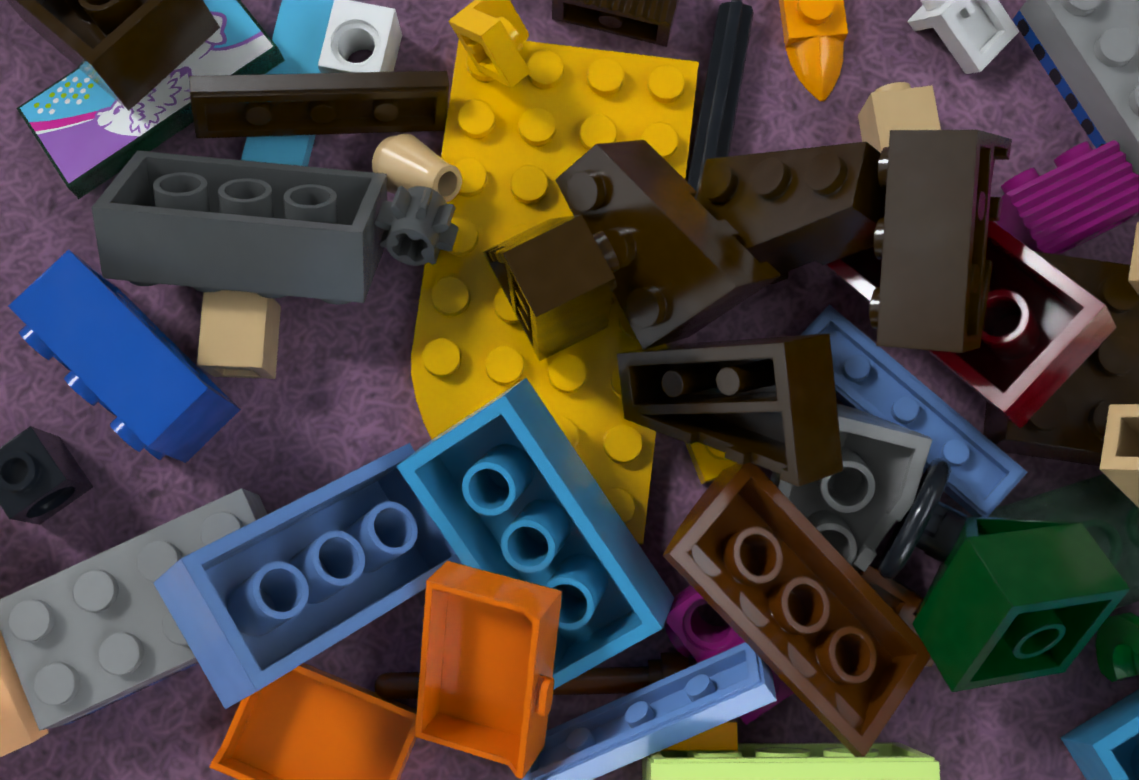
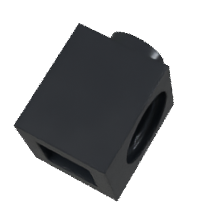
[0,426,93,525]

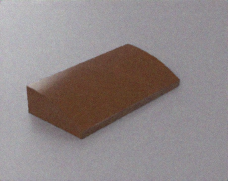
[663,462,931,757]

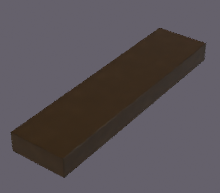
[189,71,450,138]

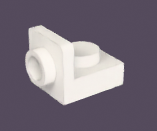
[908,0,1019,74]

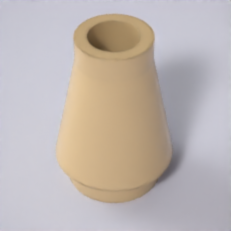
[372,134,462,202]

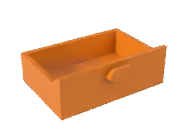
[415,561,562,779]
[209,663,417,780]

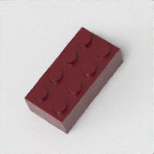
[825,221,1117,429]

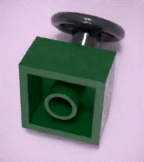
[878,458,1130,692]

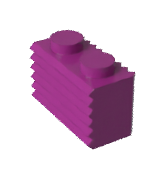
[996,140,1139,255]

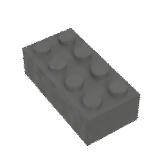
[92,150,387,305]

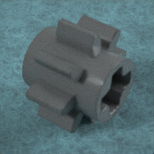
[375,186,459,266]

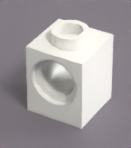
[318,0,402,73]

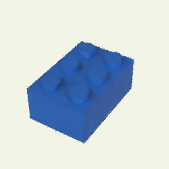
[8,250,241,463]

